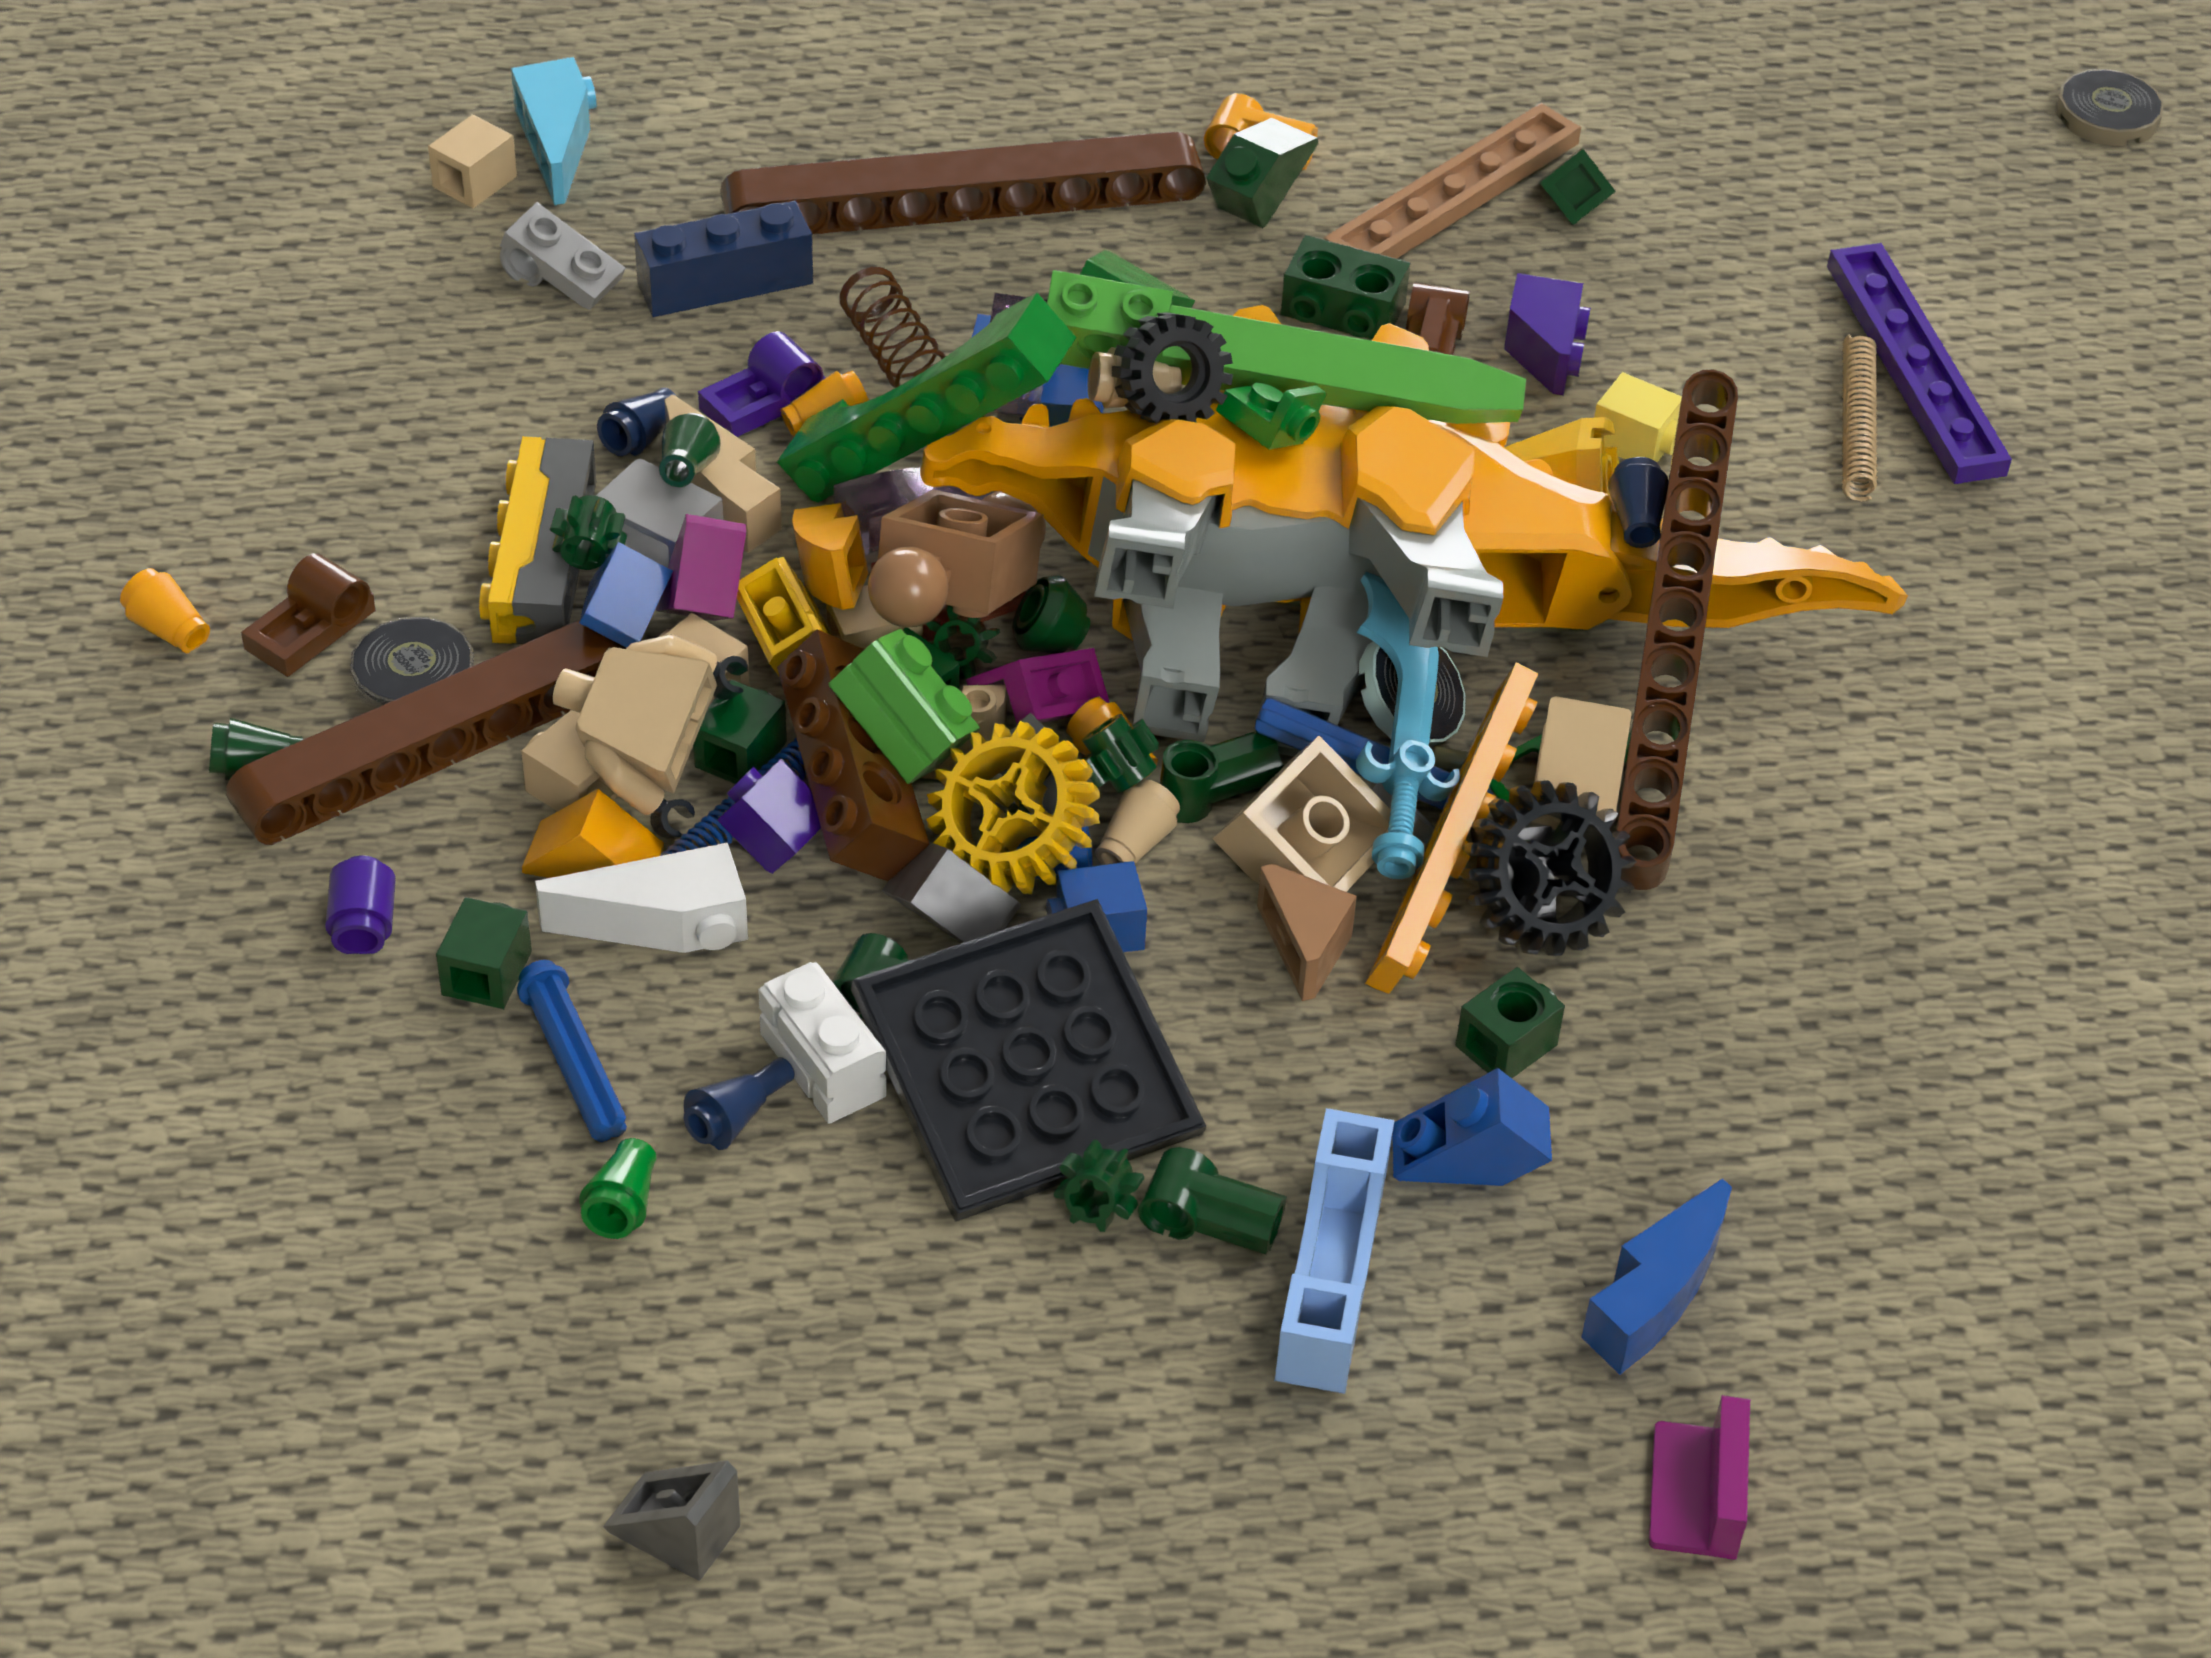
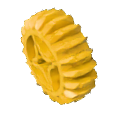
[926,721,1100,895]

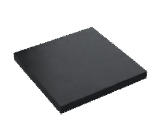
[851,899,1206,1222]

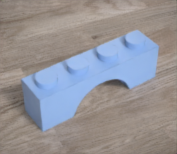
[1275,1108,1394,1394]

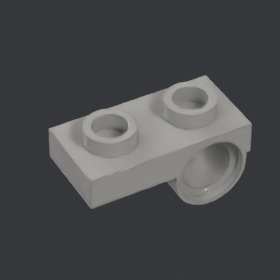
[500,202,626,310]

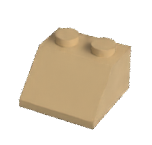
[1213,736,1391,892]

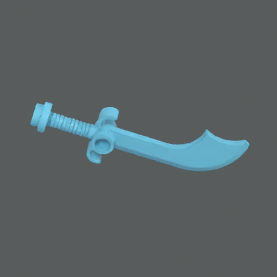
[1356,572,1460,879]

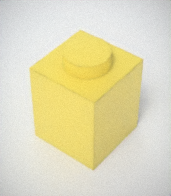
[1594,372,1682,462]

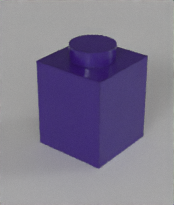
[717,759,821,874]

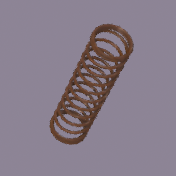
[839,267,985,419]

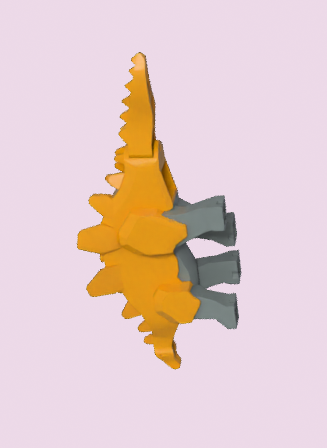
[920,305,1908,756]

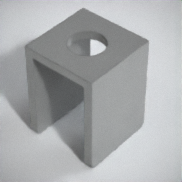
[596,459,724,567]

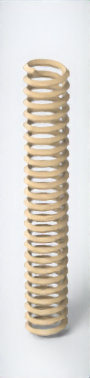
[1842,334,1877,501]

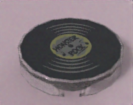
[350,617,475,709]

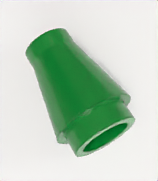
[579,1138,657,1239]

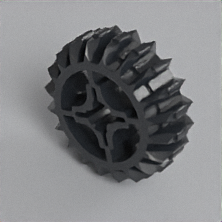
[1460,780,1637,956]

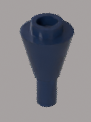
[683,1057,795,1150]

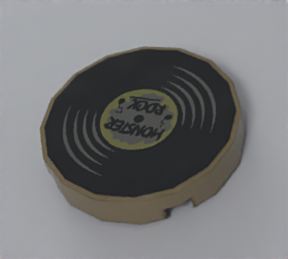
[2056,69,2164,146]

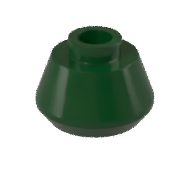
[1012,575,1090,654]

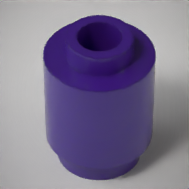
[326,855,396,954]

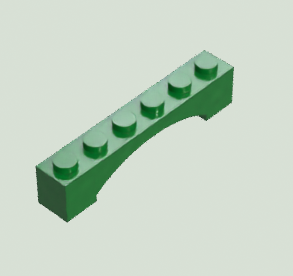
[777,292,1077,503]

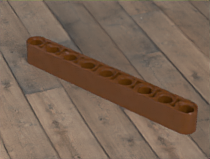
[720,132,1206,235]
[1616,369,1738,890]

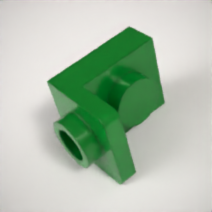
[1216,383,1326,450]

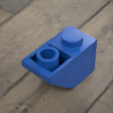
[1392,1068,1552,1186]

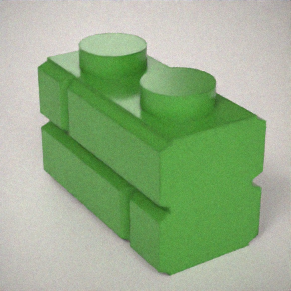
[828,629,980,784]

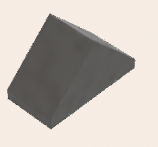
[882,842,1021,943]
[603,1460,741,1581]

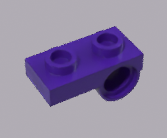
[698,332,826,437]

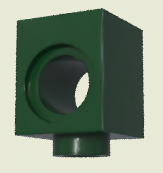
[1455,967,1565,1078]

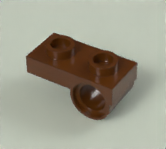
[241,553,376,677]

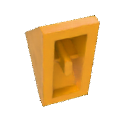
[522,788,664,878]

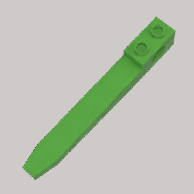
[1047,270,1526,424]

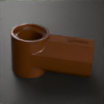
[1406,282,1470,355]

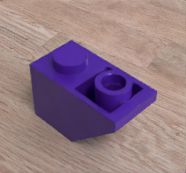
[1504,273,1591,396]

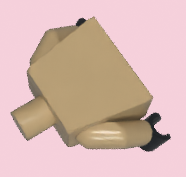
[553,634,748,838]

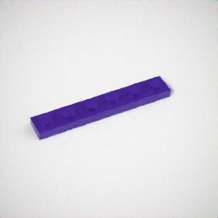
[1827,243,2012,484]

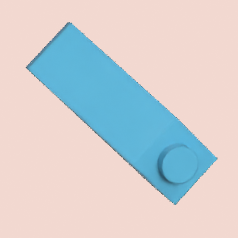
[511,57,597,205]

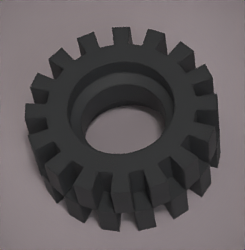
[1112,312,1233,423]

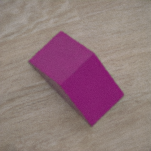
[656,514,746,621]

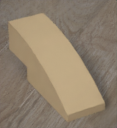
[664,394,782,553]

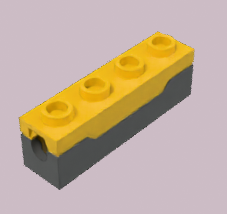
[479,436,597,644]

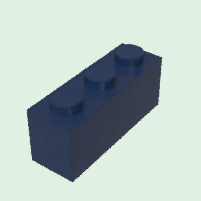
[634,201,813,317]

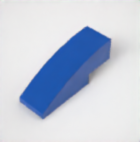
[1581,1178,1732,1375]

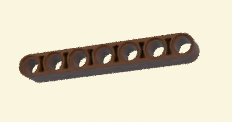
[226,620,626,845]

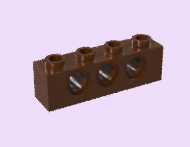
[777,629,930,882]

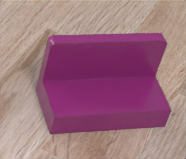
[966,648,1110,725]
[1648,1395,1751,1560]

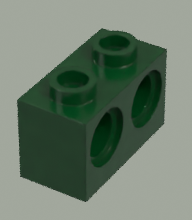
[1280,235,1411,339]

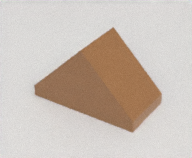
[1257,864,1357,1001]

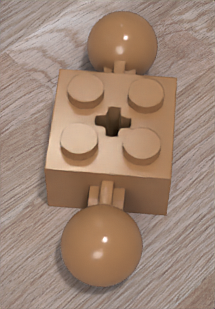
[868,489,1046,627]

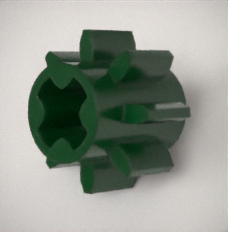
[550,495,627,570]
[926,605,1001,679]
[1081,714,1159,793]
[1053,1139,1145,1232]

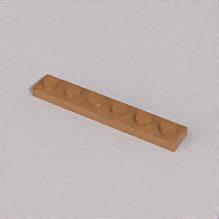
[1324,103,1581,259]

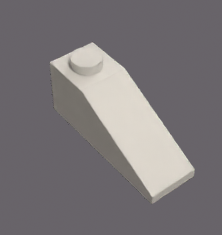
[535,843,748,953]

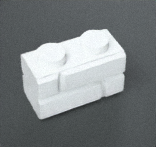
[759,962,886,1124]

